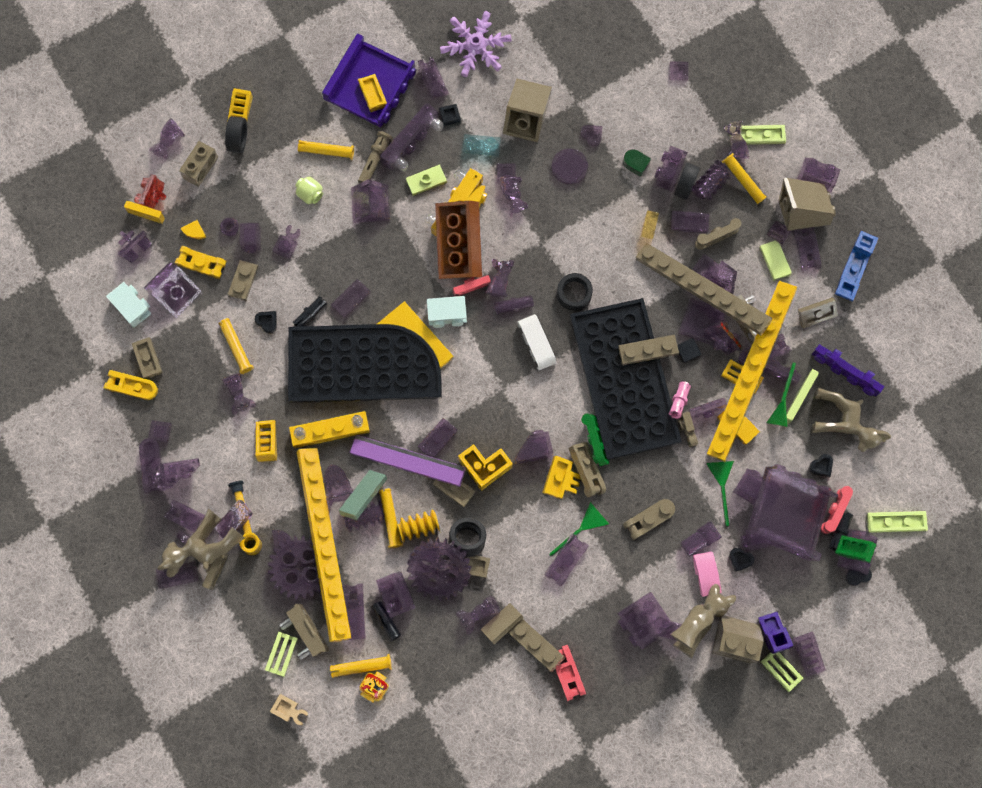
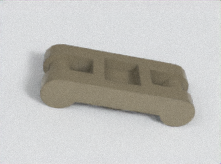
[695,218,741,250]

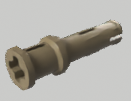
[358,131,393,186]

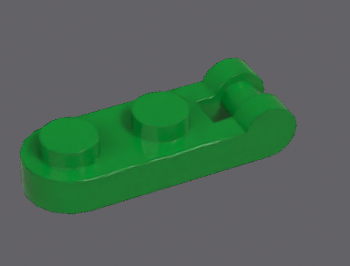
[581,413,609,466]

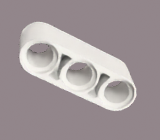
[517,314,557,371]

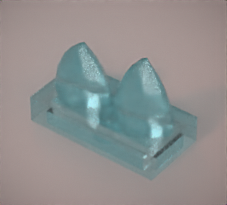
[463,134,501,157]

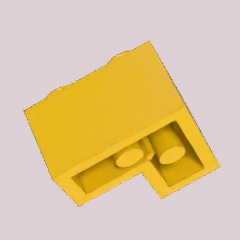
[458,444,513,491]

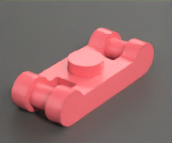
[820,486,853,534]
[555,645,586,701]

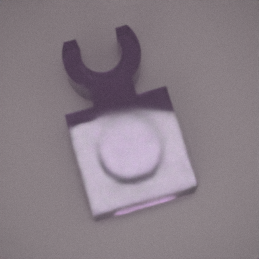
[272,225,301,260]

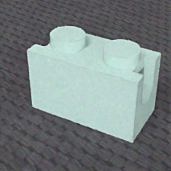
[106,282,151,328]
[427,296,467,328]

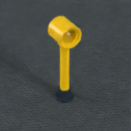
[228,480,262,555]

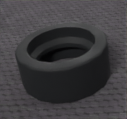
[225,116,248,153]
[674,162,700,200]
[557,273,593,311]
[448,518,487,557]

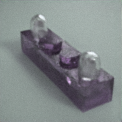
[380,103,444,171]

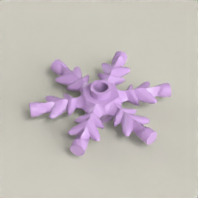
[440,11,512,77]

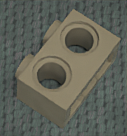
[179,141,218,187]

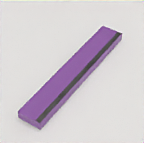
[350,435,466,487]

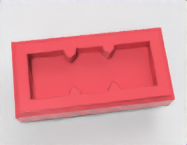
[453,275,491,297]

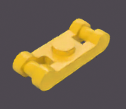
[174,246,227,279]

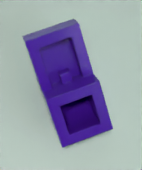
[758,612,793,654]

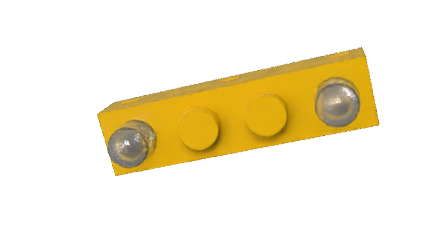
[424,168,483,236]
[289,411,370,449]

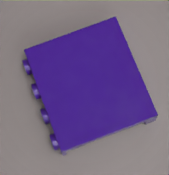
[322,33,417,127]

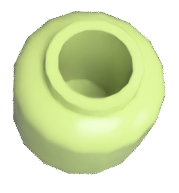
[295,177,323,204]

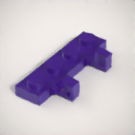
[811,344,885,396]

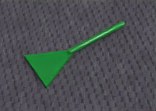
[766,362,796,427]
[706,461,734,527]
[549,502,609,556]

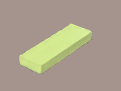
[729,125,786,145]
[787,369,819,424]
[867,511,928,533]

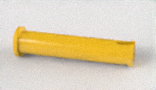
[298,140,355,160]
[721,153,766,204]
[218,318,254,374]
[379,488,404,549]
[330,654,392,678]

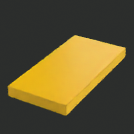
[377,301,454,369]

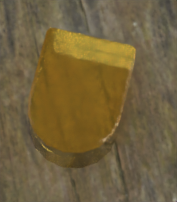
[641,210,659,240]

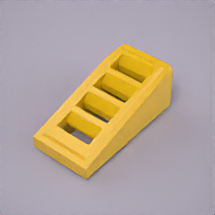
[227,88,253,122]
[255,420,277,462]

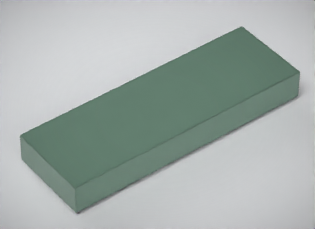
[339,470,387,520]

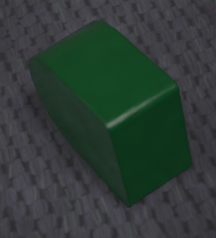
[623,149,651,177]

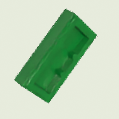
[835,535,877,563]

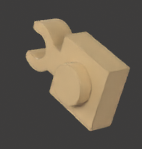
[270,694,309,725]

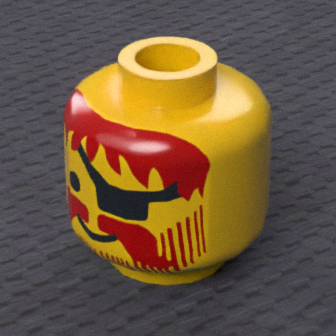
[359,672,389,703]

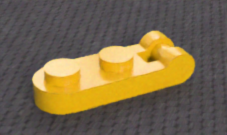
[103,370,158,400]

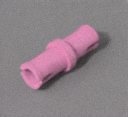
[669,382,691,419]

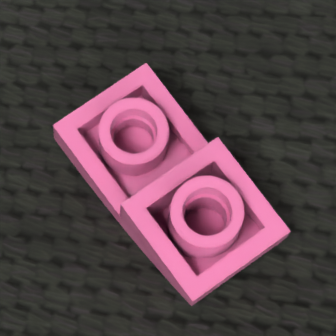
[693,551,722,597]

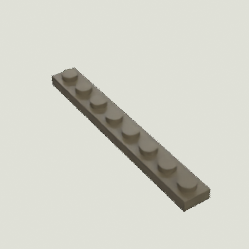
[636,243,772,335]

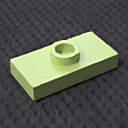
[406,165,447,196]

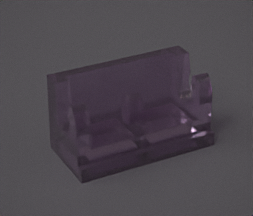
[418,57,449,100]

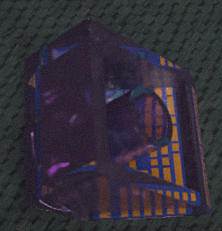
[144,262,202,318]

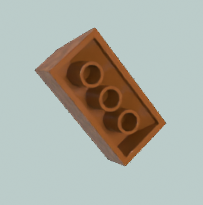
[435,200,482,279]

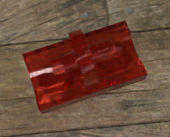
[134,174,167,209]

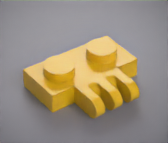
[542,456,581,499]

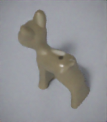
[811,388,891,452]
[157,508,245,577]
[670,584,736,658]

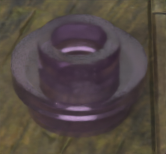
[220,218,239,236]

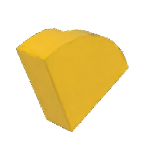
[181,220,206,239]

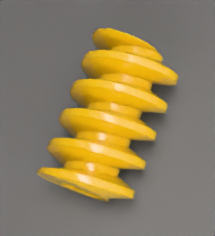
[398,509,441,543]

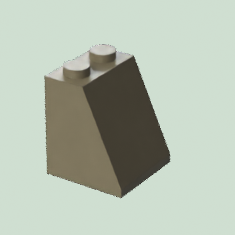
[503,78,552,142]
[779,178,836,231]
[712,615,764,664]

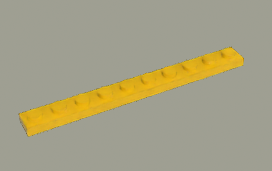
[707,281,797,462]
[297,448,351,642]

